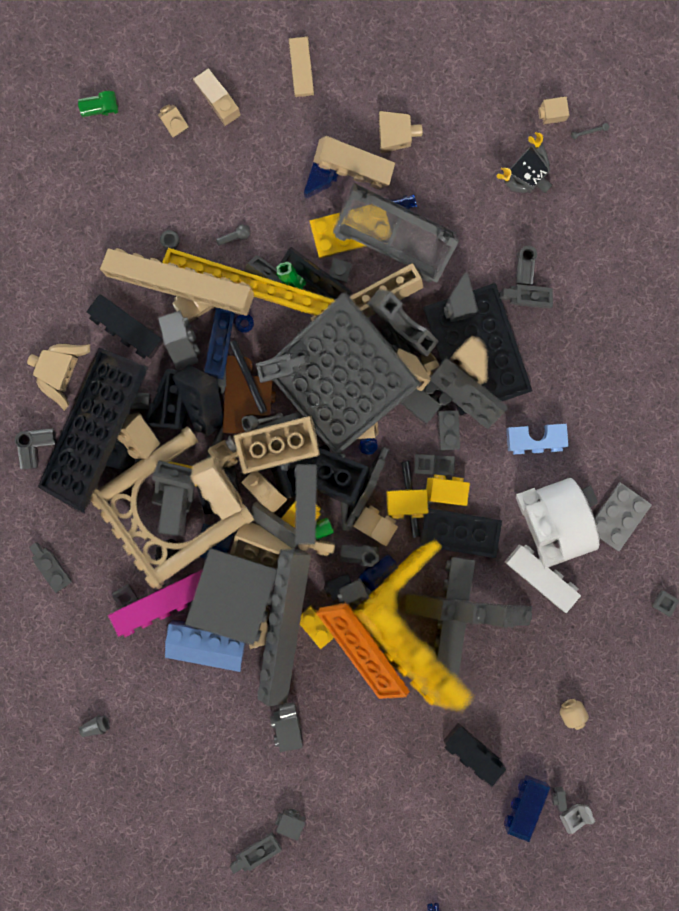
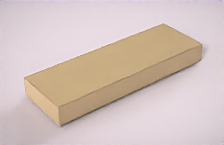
[289,37,314,97]

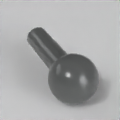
[216,224,251,246]

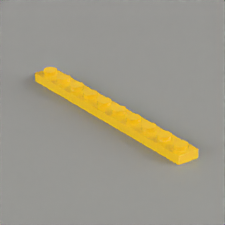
[162,248,335,317]

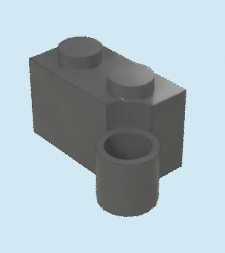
[270,702,303,752]

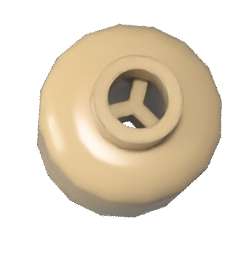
[560,699,589,730]

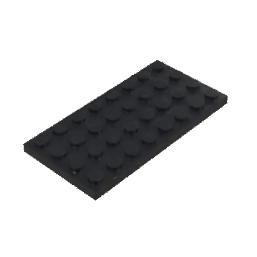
[38,347,148,513]

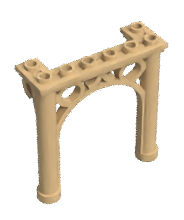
[91,426,254,589]

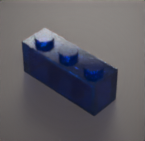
[504,775,550,842]

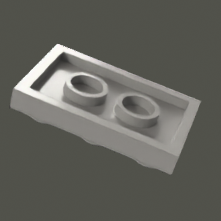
[594,483,652,552]

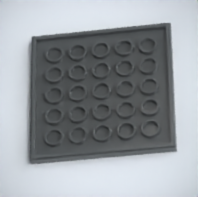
[273,292,422,455]

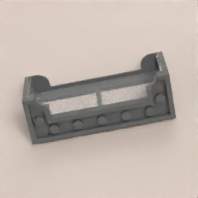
[333,183,459,283]

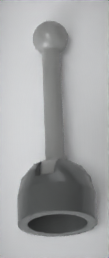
[242,412,283,432]

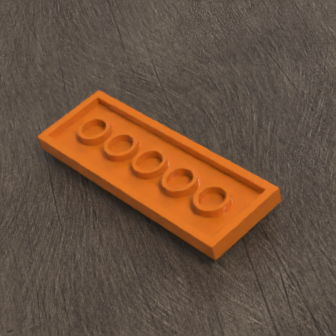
[316,604,410,699]

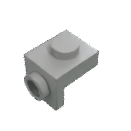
[559,804,595,834]

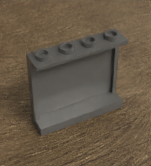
[186,548,277,645]

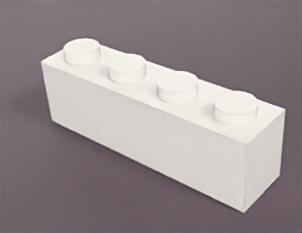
[505,545,581,613]

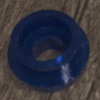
[235,314,254,333]
[359,438,378,455]

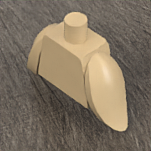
[27,344,90,411]

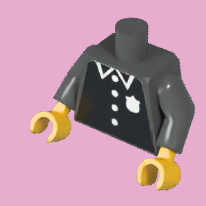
[497,132,552,193]

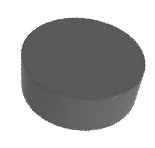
[160,230,180,250]

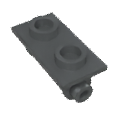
[381,323,411,354]

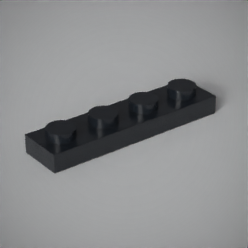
[280,247,353,300]

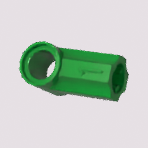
[78,91,118,117]
[276,262,306,290]
[315,517,334,541]

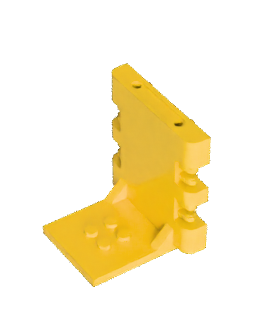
[353,541,472,710]

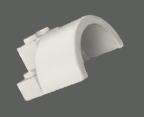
[516,478,599,569]

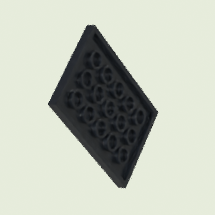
[423,283,533,416]

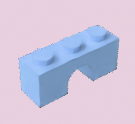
[506,424,568,455]

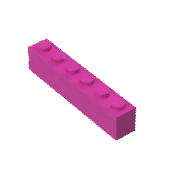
[108,569,203,637]

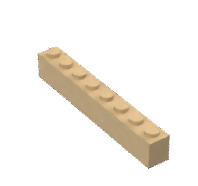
[100,248,255,316]

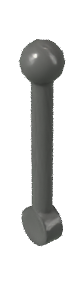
[571,123,610,139]

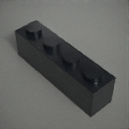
[86,294,164,359]

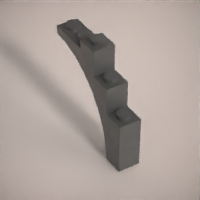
[405,593,532,628]

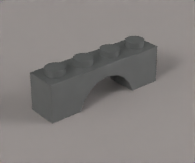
[367,289,439,356]

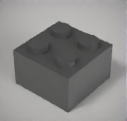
[158,311,200,370]

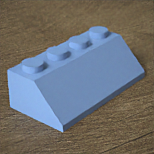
[165,620,246,672]

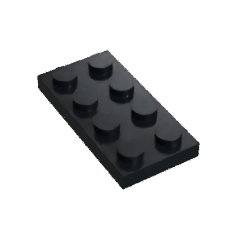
[420,508,502,558]

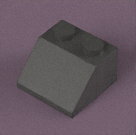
[444,273,477,322]

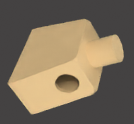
[379,111,422,153]

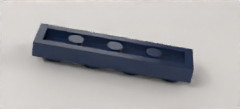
[204,307,235,380]

